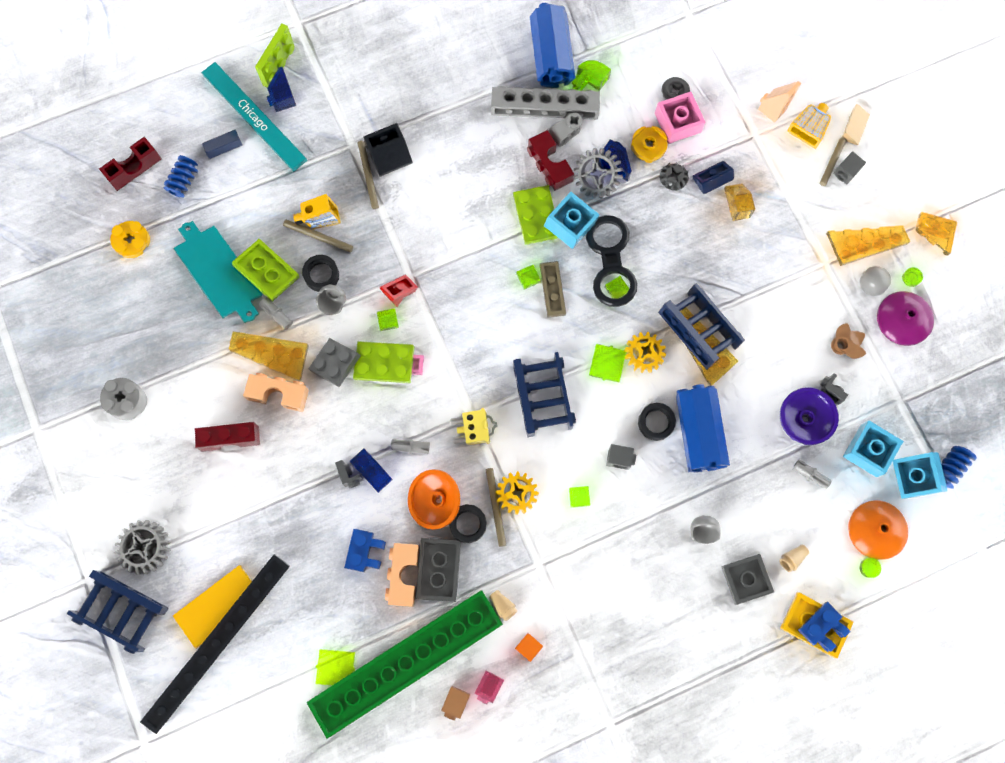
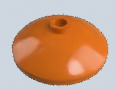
[408,469,460,530]
[848,500,908,560]

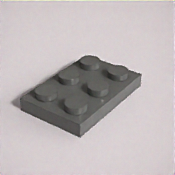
[416,538,461,602]

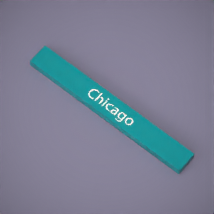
[201,62,307,172]

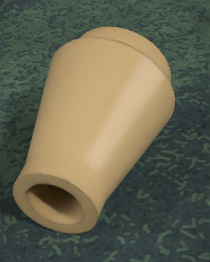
[779,544,810,572]
[489,590,517,621]

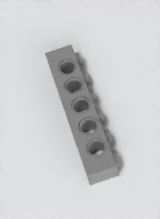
[491,86,600,120]

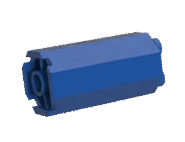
[530,3,576,88]
[676,384,730,473]

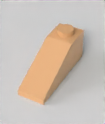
[758,81,801,123]

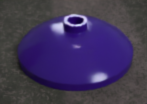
[780,388,839,445]

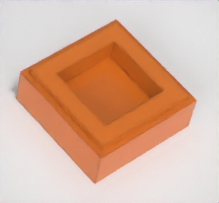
[515,633,543,662]

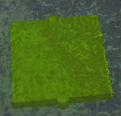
[589,344,626,383]
[315,649,355,685]

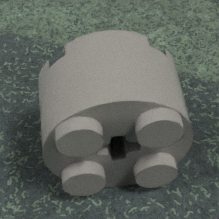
[100,378,147,421]

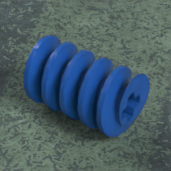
[163,155,198,198]
[941,446,977,489]

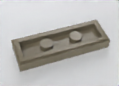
[540,261,566,318]

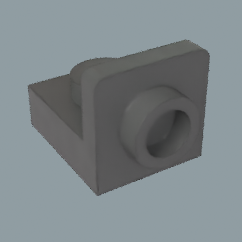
[820,373,849,405]
[335,460,363,488]

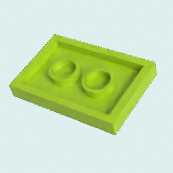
[255,23,295,88]
[513,185,558,245]
[232,239,300,302]
[353,341,415,383]

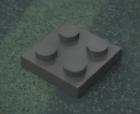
[308,338,360,387]
[721,554,774,605]

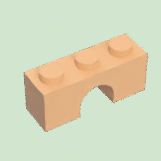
[243,373,309,412]
[385,543,419,607]

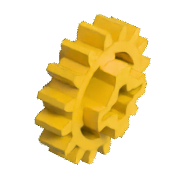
[624,332,666,373]
[496,471,539,515]

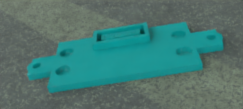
[173,221,263,323]

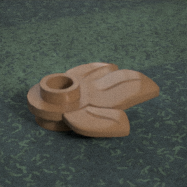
[831,323,866,359]

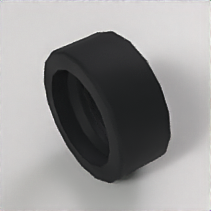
[302,255,339,292]
[638,402,676,441]
[449,504,487,543]

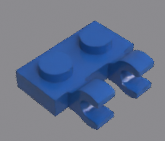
[344,529,386,573]
[798,602,850,652]

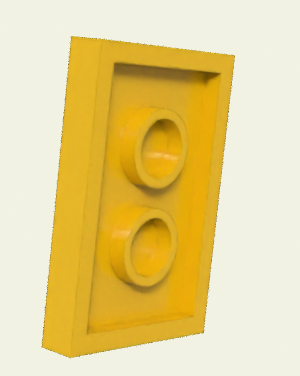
[780,592,854,659]

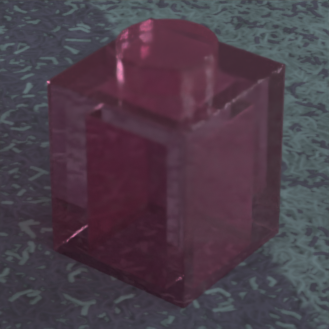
[474,670,504,704]

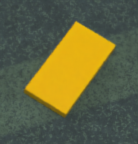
[173,565,252,649]

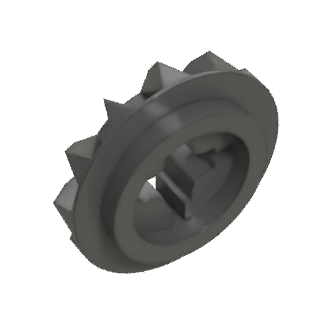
[661,77,690,99]
[660,162,689,190]

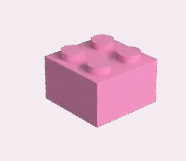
[655,92,705,144]

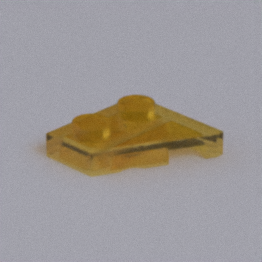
[915,212,957,256]

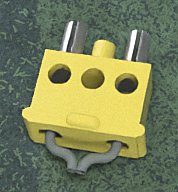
[450,408,498,445]

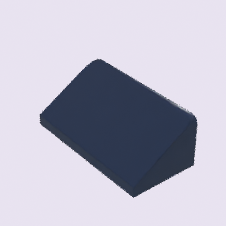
[202,129,243,159]
[693,161,734,194]

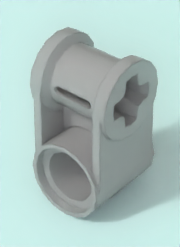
[549,113,582,147]

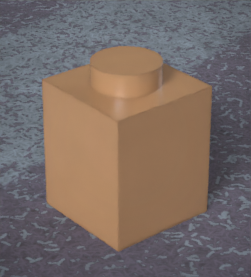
[441,686,470,721]

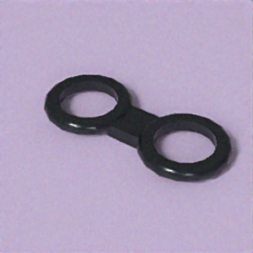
[586,215,638,307]

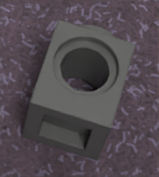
[833,151,867,184]
[606,444,637,470]

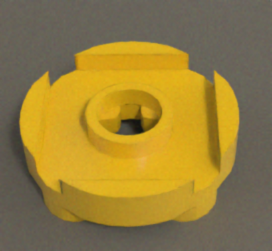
[631,126,668,163]
[110,221,150,258]

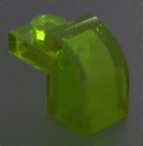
[572,60,611,91]

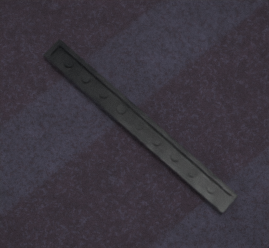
[140,554,290,734]

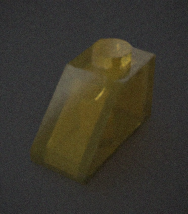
[724,184,755,221]

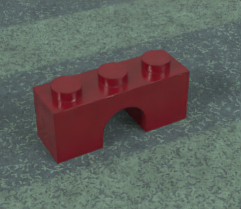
[527,130,575,191]
[99,136,162,191]
[195,422,260,452]

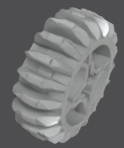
[573,148,623,198]
[114,520,171,575]

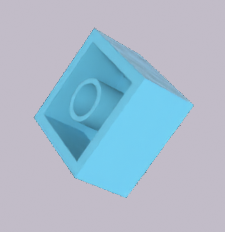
[544,192,600,249]
[843,421,904,477]
[893,452,948,499]

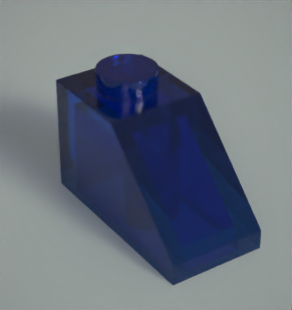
[266,66,296,112]
[599,139,632,182]
[349,448,393,493]

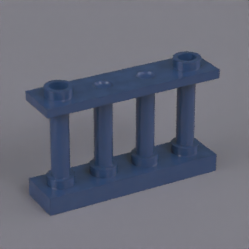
[658,283,745,370]
[513,352,576,438]
[67,570,168,654]

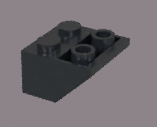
[363,123,413,177]

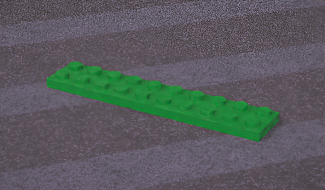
[306,590,503,739]

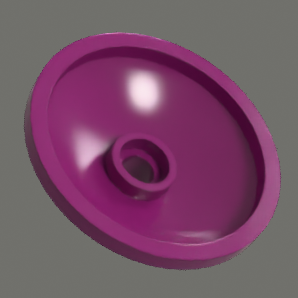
[877,291,934,346]

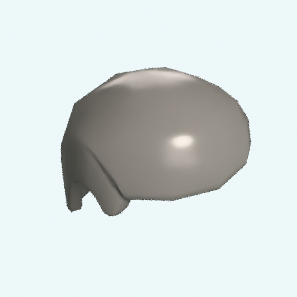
[859,266,891,296]
[316,284,346,315]
[690,515,721,544]

